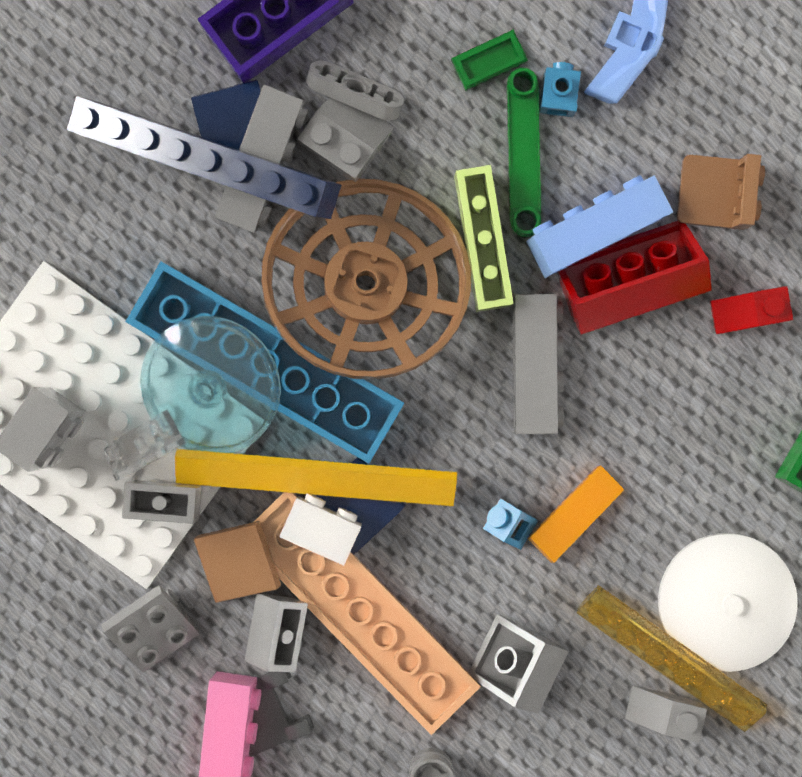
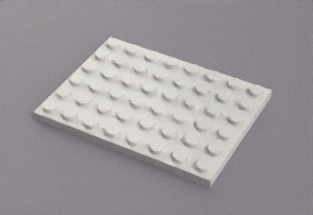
[0,261,268,589]

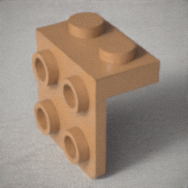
[677,154,765,230]

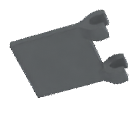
[201,672,315,757]

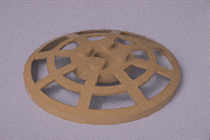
[261,179,471,380]

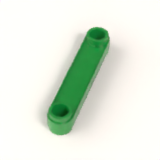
[506,68,541,238]

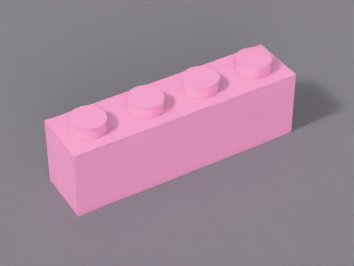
[199,672,261,777]

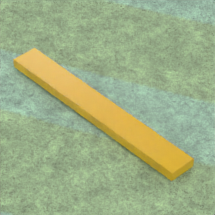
[175,449,457,506]

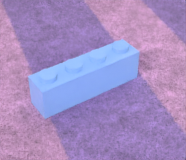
[526,175,673,278]

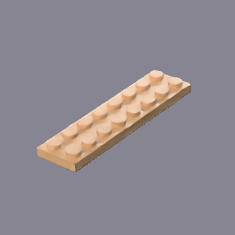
[254,492,481,735]

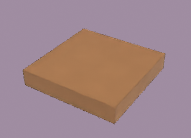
[194,521,281,603]

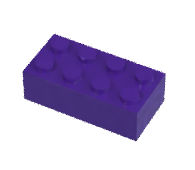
[197,0,354,83]

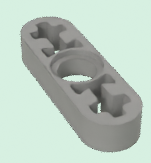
[306,60,404,121]

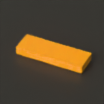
[527,465,624,563]

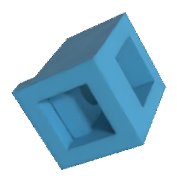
[539,62,581,117]
[483,498,538,550]

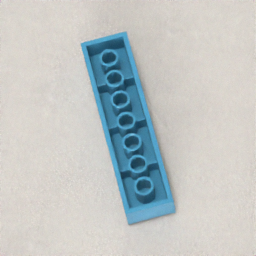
[125,261,404,464]

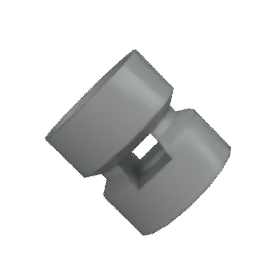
[409,748,454,777]

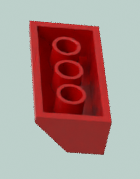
[557,221,712,335]

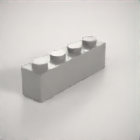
[215,84,309,233]
[513,294,564,434]

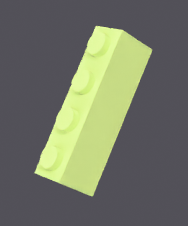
[454,165,514,312]

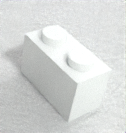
[279,493,362,566]

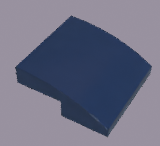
[191,79,261,149]
[316,457,406,555]

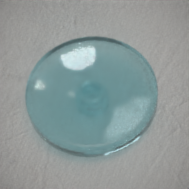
[140,316,281,453]

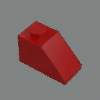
[710,286,793,334]

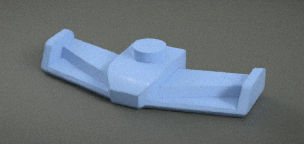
[584,0,668,104]

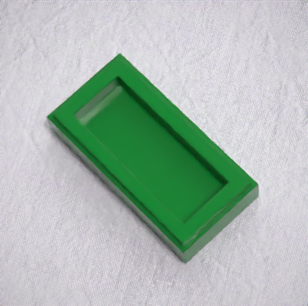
[451,29,528,91]

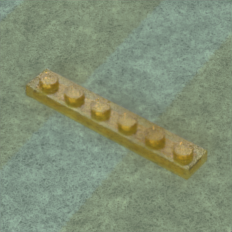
[577,585,768,732]

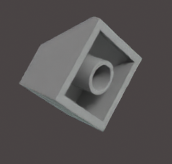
[297,98,395,182]
[469,614,569,714]

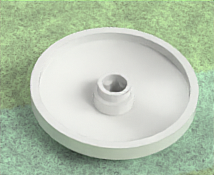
[658,533,798,672]

